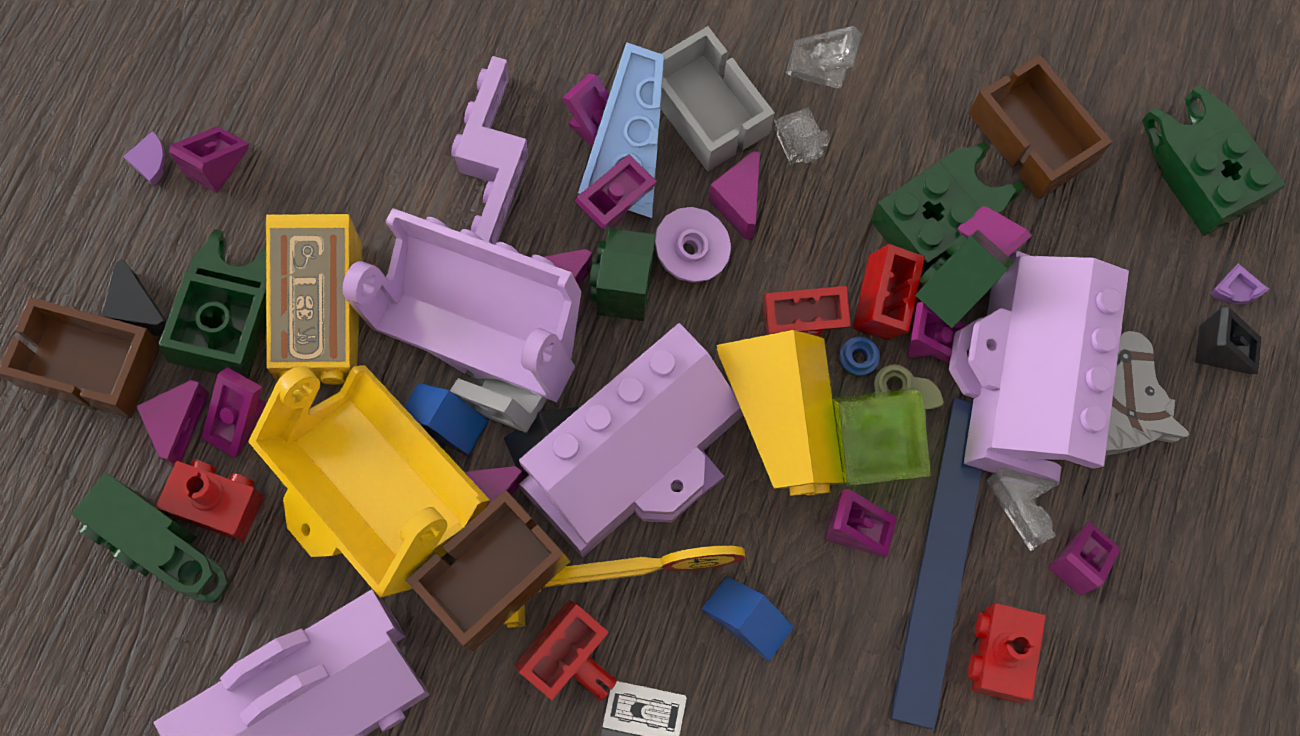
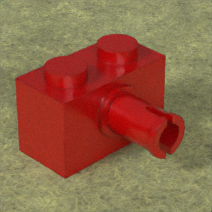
[852,244,925,340]
[762,286,850,337]
[155,460,264,543]
[513,599,617,701]
[967,603,1046,704]

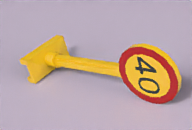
[504,546,746,628]

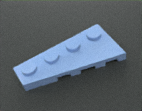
[578,42,665,218]

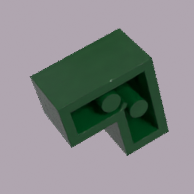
[590,228,656,321]
[916,229,1014,328]

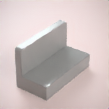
[450,378,547,433]

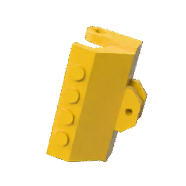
[248,365,490,598]

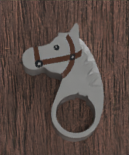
[1105,331,1189,456]

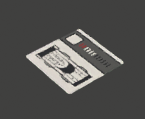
[601,681,687,736]

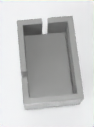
[661,26,775,172]

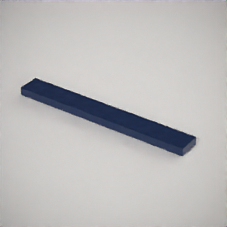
[890,398,982,730]

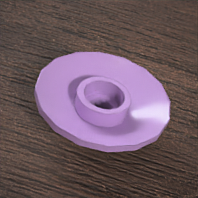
[655,207,731,283]

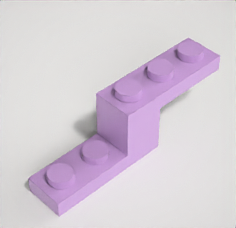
[451,56,528,245]

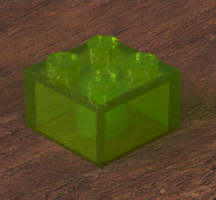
[832,388,931,486]

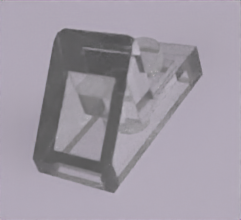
[786,26,862,88]
[986,468,1059,551]

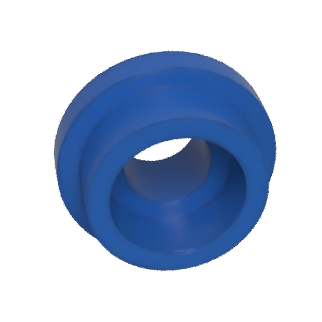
[839,337,880,376]

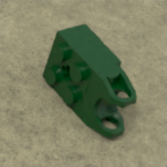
[1142,86,1286,236]
[870,141,1025,278]
[159,229,266,379]
[71,472,229,603]

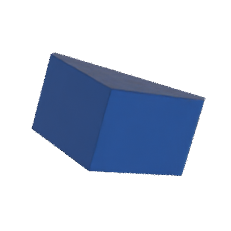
[404,383,489,457]
[701,576,794,662]

